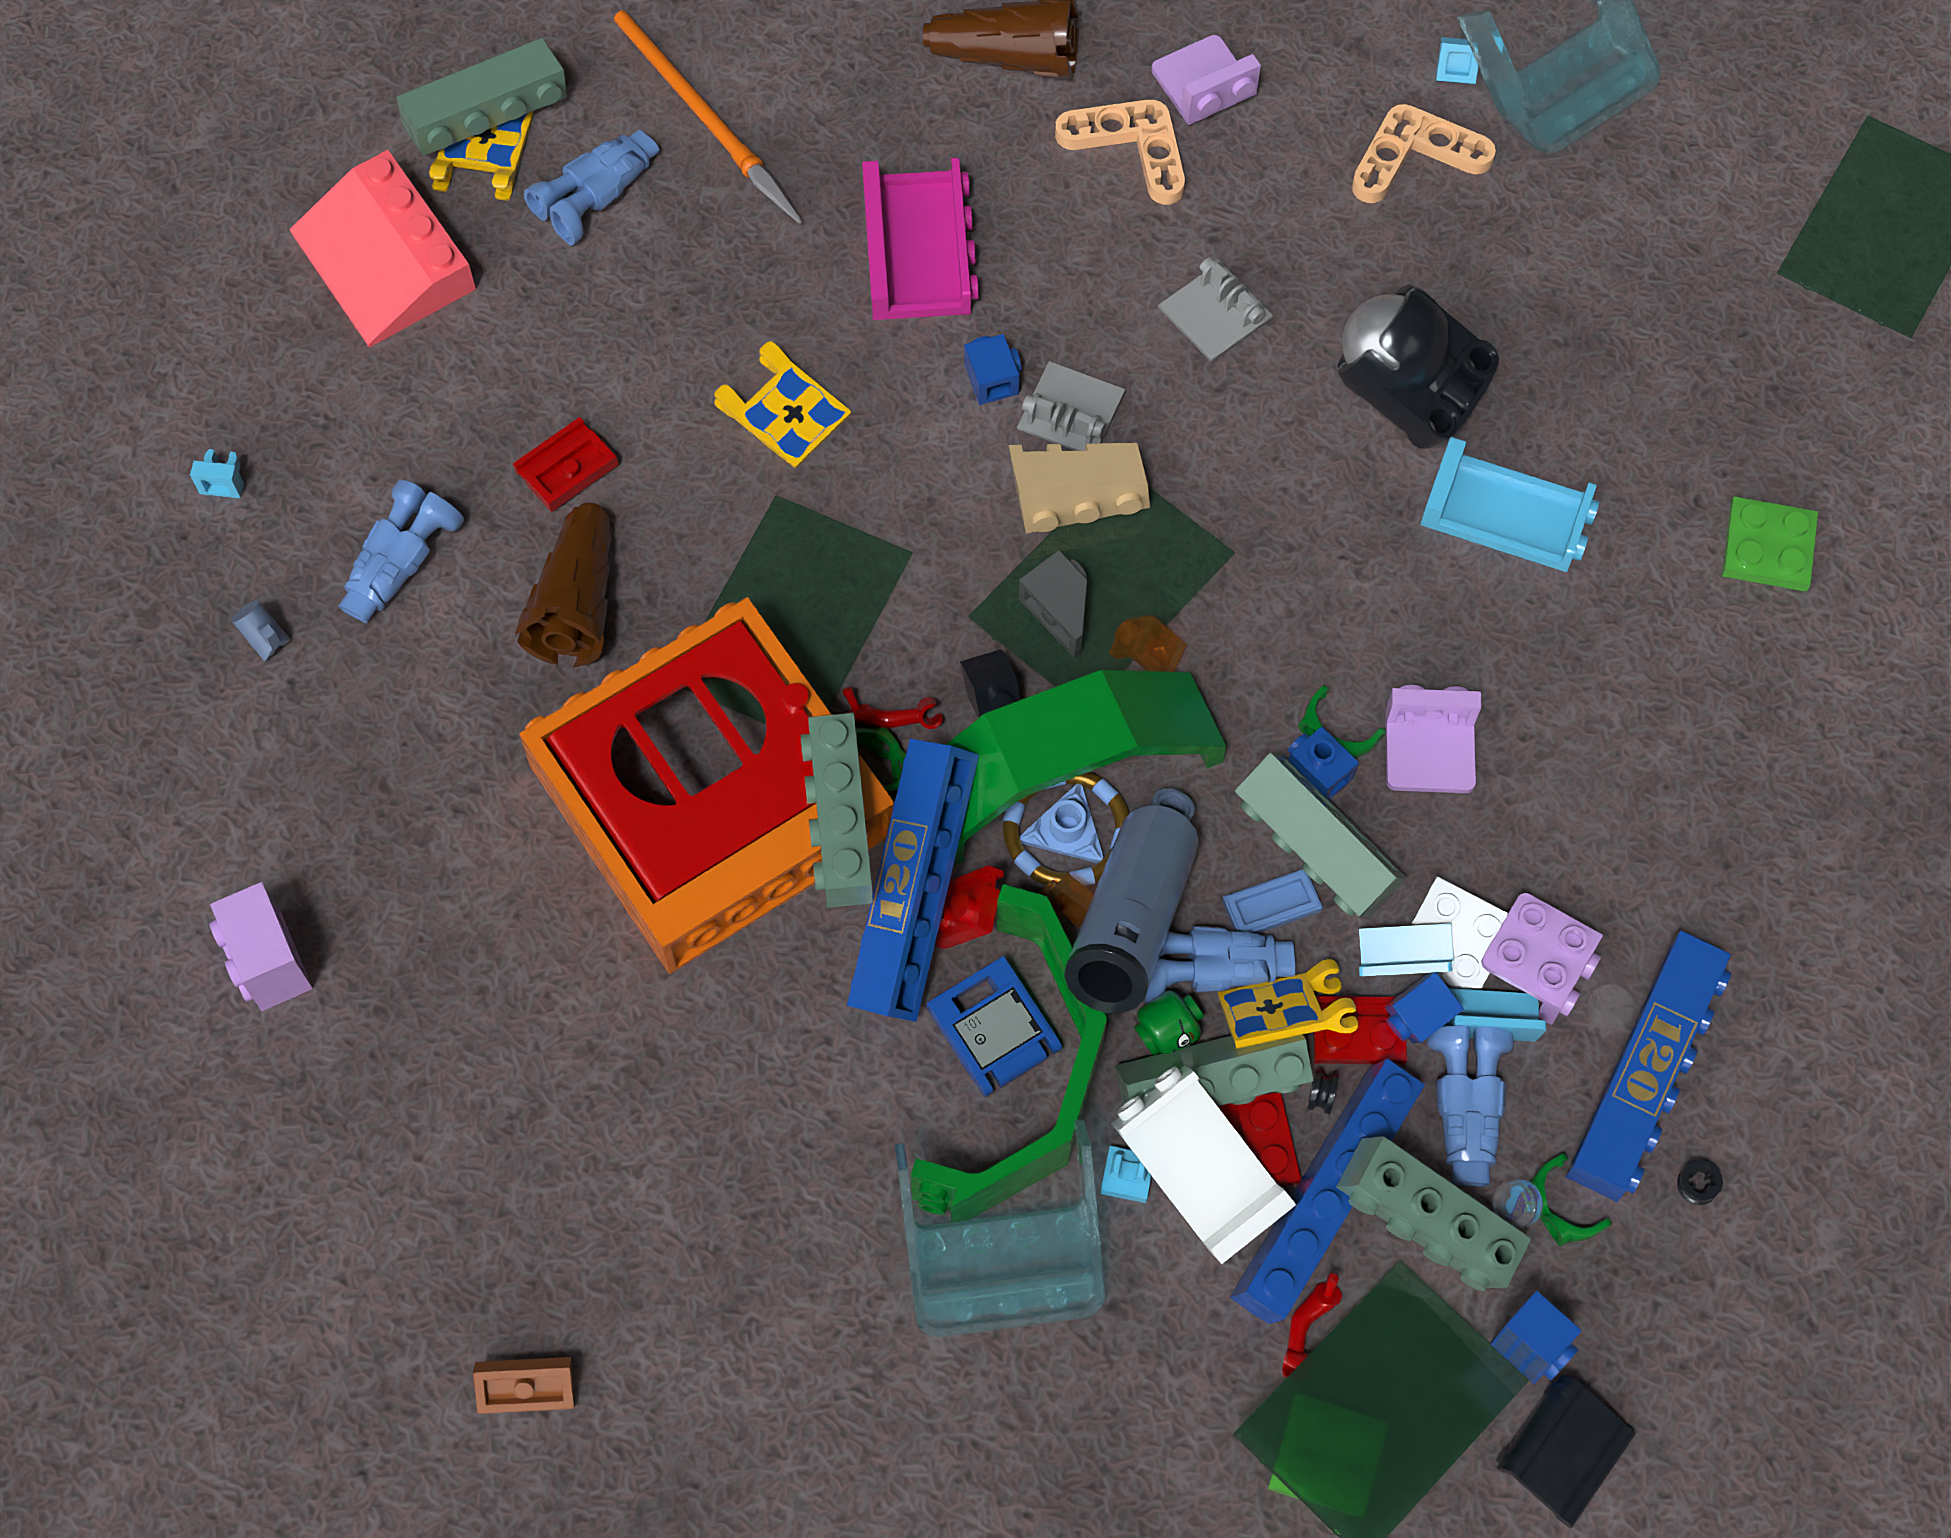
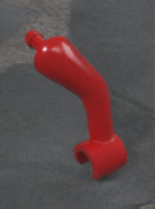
[843,687,943,729]
[1282,1273,1342,1382]

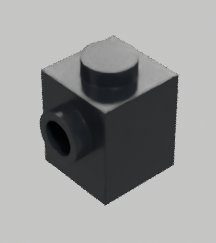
[960,649,1020,718]

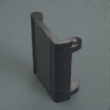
[1496,1375,1636,1528]

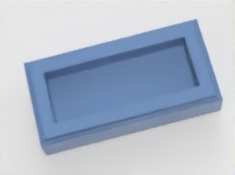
[1222,869,1323,934]

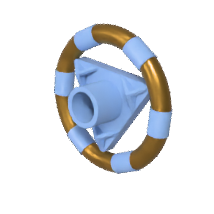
[1002,772,1129,889]

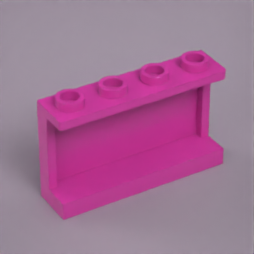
[862,158,978,320]

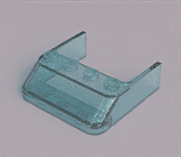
[1457,0,1660,153]
[894,1120,1105,1337]

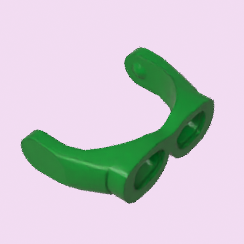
[1298,685,1386,759]
[855,727,906,799]
[1524,1153,1613,1247]

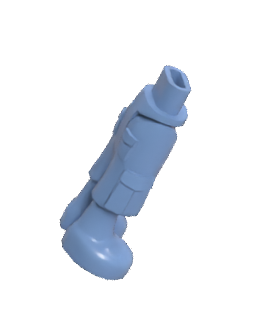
[524,129,659,246]
[338,480,464,623]
[1143,926,1295,1003]
[1427,1026,1513,1187]

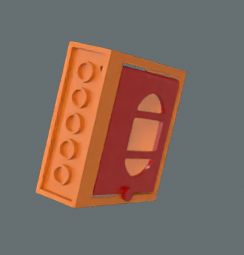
[519,597,894,974]

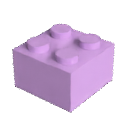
[209,882,313,1011]

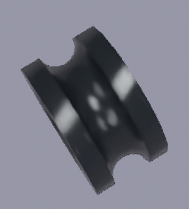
[1307,1069,1339,1115]
[1677,1160,1723,1205]

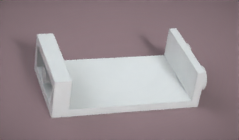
[1111,1065,1296,1264]

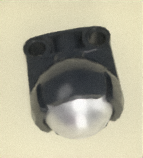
[1337,284,1499,449]

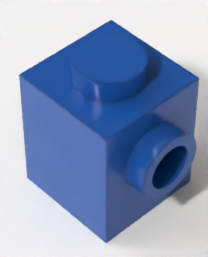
[964,334,1022,405]
[1288,727,1359,800]
[1385,972,1464,1044]

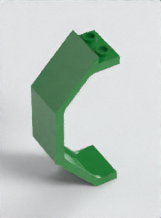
[897,670,1226,866]
[910,884,1107,1230]

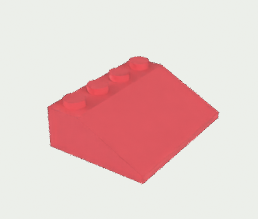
[289,150,476,348]

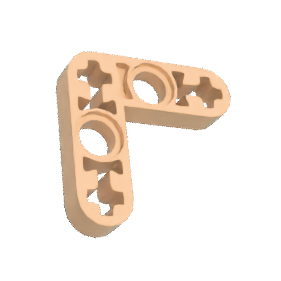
[1055,100,1185,205]
[1352,104,1496,203]

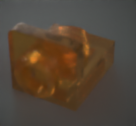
[1109,615,1187,672]
[1040,873,1094,928]

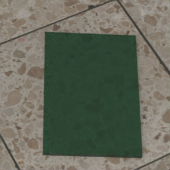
[1777,116,1951,338]
[968,487,1235,687]
[682,495,913,725]
[1233,1261,1529,1538]

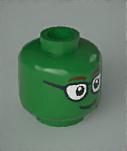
[1133,990,1204,1056]

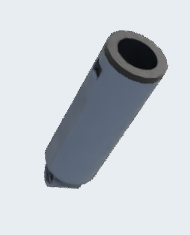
[1064,788,1199,1013]

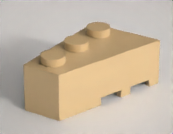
[1009,443,1150,534]

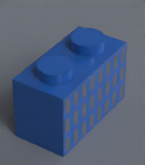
[1490,1291,1582,1385]

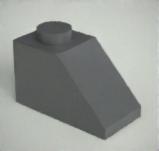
[1019,550,1087,658]

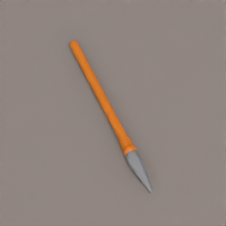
[614,10,802,224]

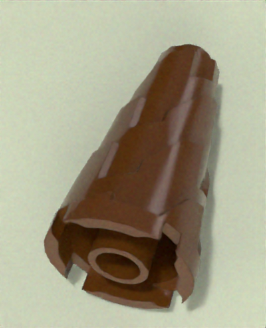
[923,0,1079,77]
[515,502,611,667]

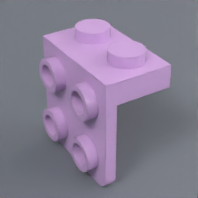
[1152,35,1261,125]
[1385,685,1481,793]
[1481,893,1603,1025]

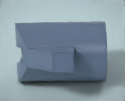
[231,600,291,661]

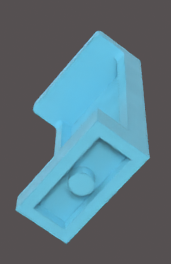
[1420,437,1600,572]

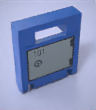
[926,956,1062,1097]

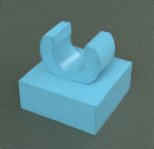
[1436,37,1482,84]
[190,449,244,498]
[1100,1146,1151,1203]

